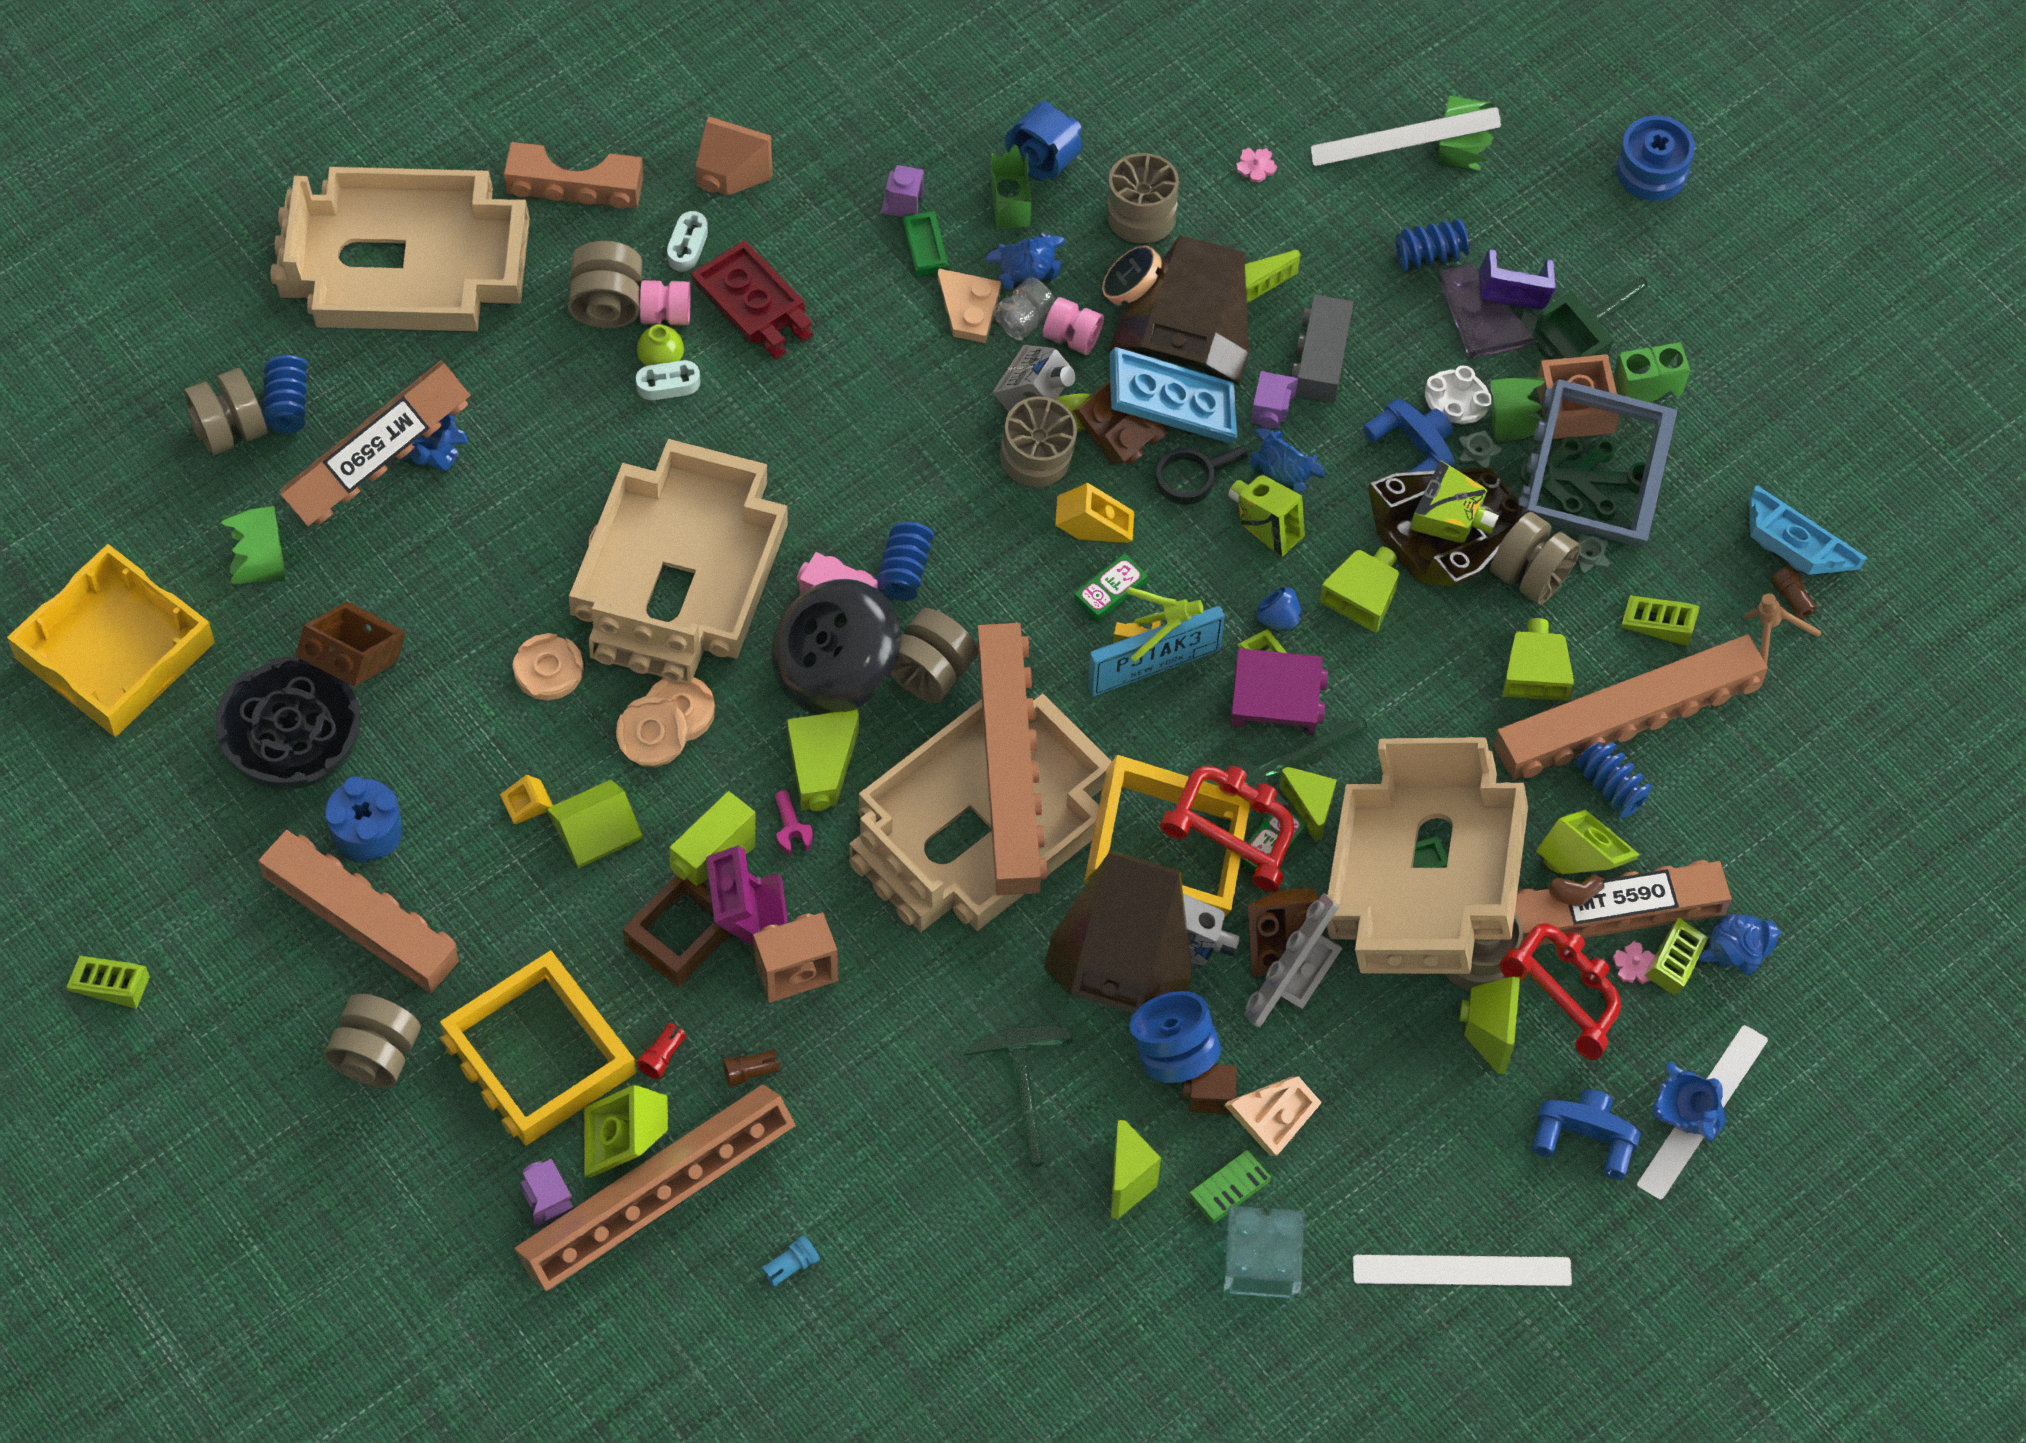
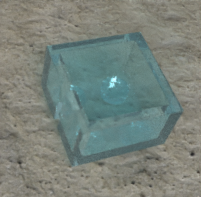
[1223,1206,1304,1298]

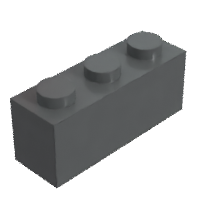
[1291,294,1354,403]

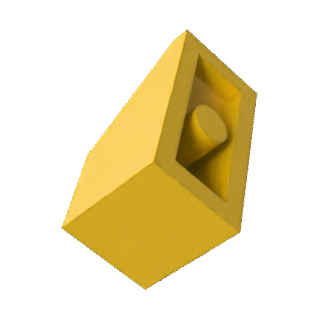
[1055,483,1134,543]

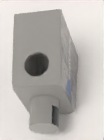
[992,345,1075,412]
[1183,893,1239,965]

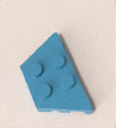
[1749,485,1867,575]

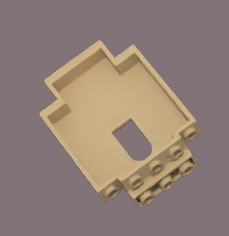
[271,167,530,331]
[569,439,788,684]
[849,694,1112,932]
[1327,737,1528,974]

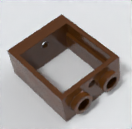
[295,602,406,687]
[622,875,731,987]

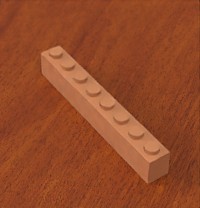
[977,623,1047,896]
[1493,634,1768,781]
[514,1084,796,1291]

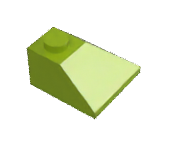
[1536,809,1640,874]
[1459,977,1520,1074]
[584,1085,668,1178]

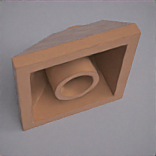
[695,117,773,195]

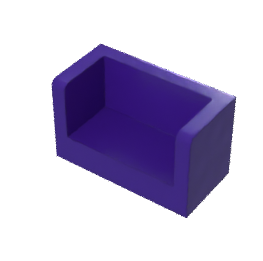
[1479,249,1555,310]

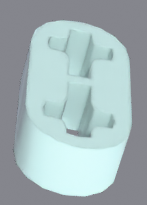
[667,211,708,272]
[636,361,700,400]

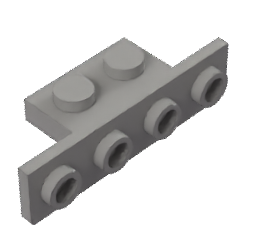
[1244,893,1342,1028]

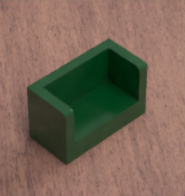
[1535,291,1614,359]

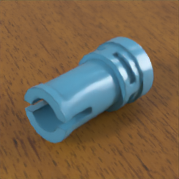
[761,1235,820,1288]

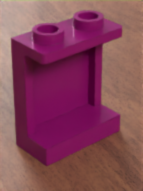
[1230,648,1328,734]
[706,845,788,947]

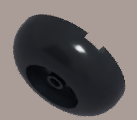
[771,579,901,715]
[216,657,361,790]

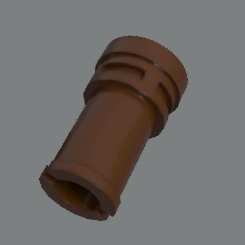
[1770,566,1817,619]
[722,1049,780,1088]

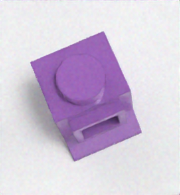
[881,165,924,217]
[1251,371,1298,428]
[520,1159,574,1228]

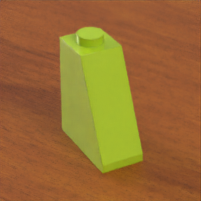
[787,709,859,811]
[669,791,756,886]

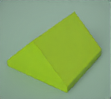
[546,779,643,869]
[1111,1120,1161,1219]

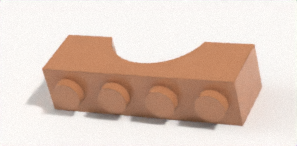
[504,142,644,209]

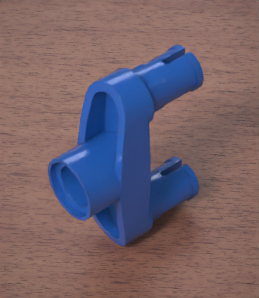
[1363,399,1455,472]
[1532,1089,1641,1180]

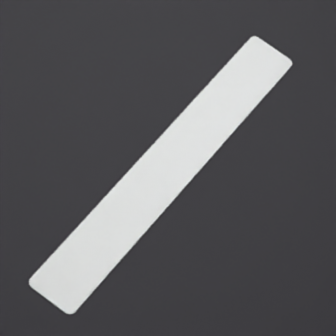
[1311,107,1501,166]
[1637,1025,1768,1199]
[1353,1255,1572,1286]

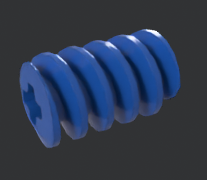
[1395,219,1469,271]
[262,355,308,433]
[876,522,934,601]
[1575,742,1653,819]

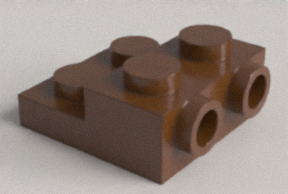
[1073,379,1167,465]

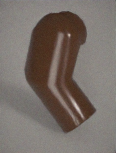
[1549,874,1605,907]

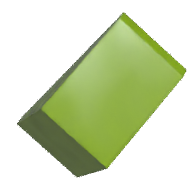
[1279,767,1337,842]

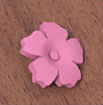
[1236,148,1277,182]
[1612,941,1655,984]

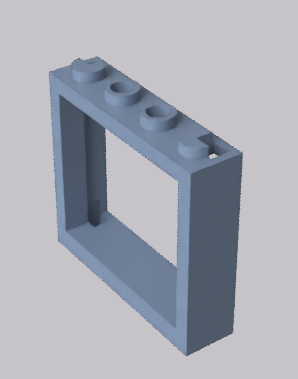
[1518,379,1678,547]

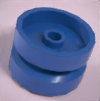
[1616,115,1695,201]
[1129,991,1222,1083]

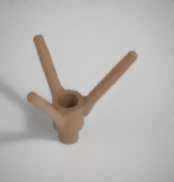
[1743,593,1821,665]

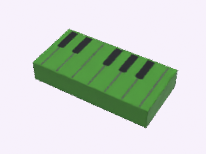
[1189,1150,1271,1224]

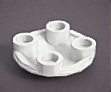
[1425,366,1491,424]

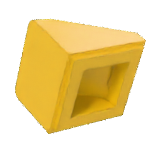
[500,775,553,824]

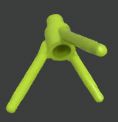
[1126,587,1204,662]

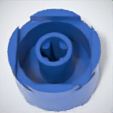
[1005,101,1082,181]
[325,776,402,862]

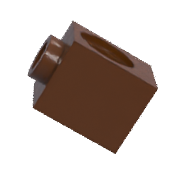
[1182,1065,1237,1115]

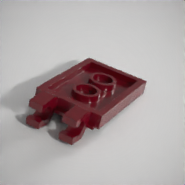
[691,240,813,360]

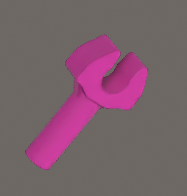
[775,790,813,856]

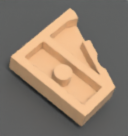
[938,269,1001,343]
[1225,1076,1322,1156]

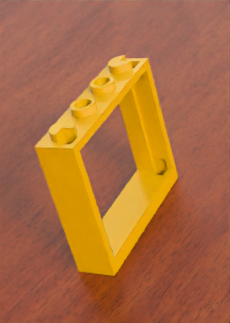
[1084,755,1250,918]
[440,950,636,1146]

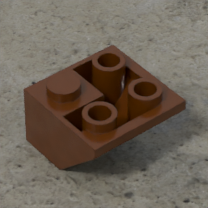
[1247,887,1319,977]

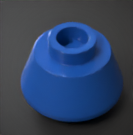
[1256,587,1301,632]

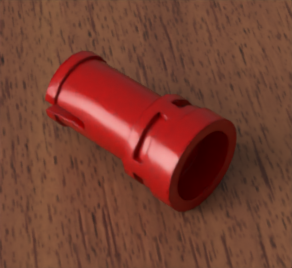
[636,1023,686,1080]

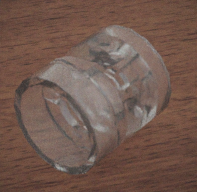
[993,277,1056,340]

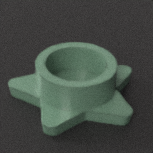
[1459,430,1502,468]
[1577,534,1610,574]

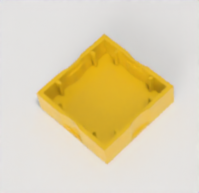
[7,544,215,738]

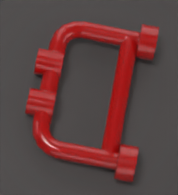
[1159,766,1295,892]
[1499,923,1621,1060]

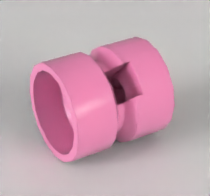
[640,280,691,326]
[1043,297,1104,355]

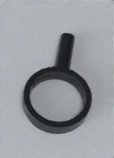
[1156,445,1248,505]

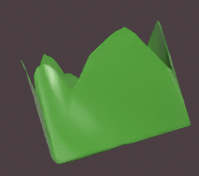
[1437,96,1498,170]
[991,144,1031,229]
[1613,342,1690,403]
[1491,378,1545,444]
[221,506,286,584]

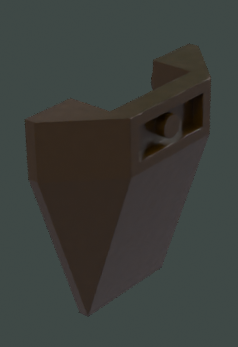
[1110,235,1249,385]
[1368,467,1523,586]
[1044,850,1193,1013]

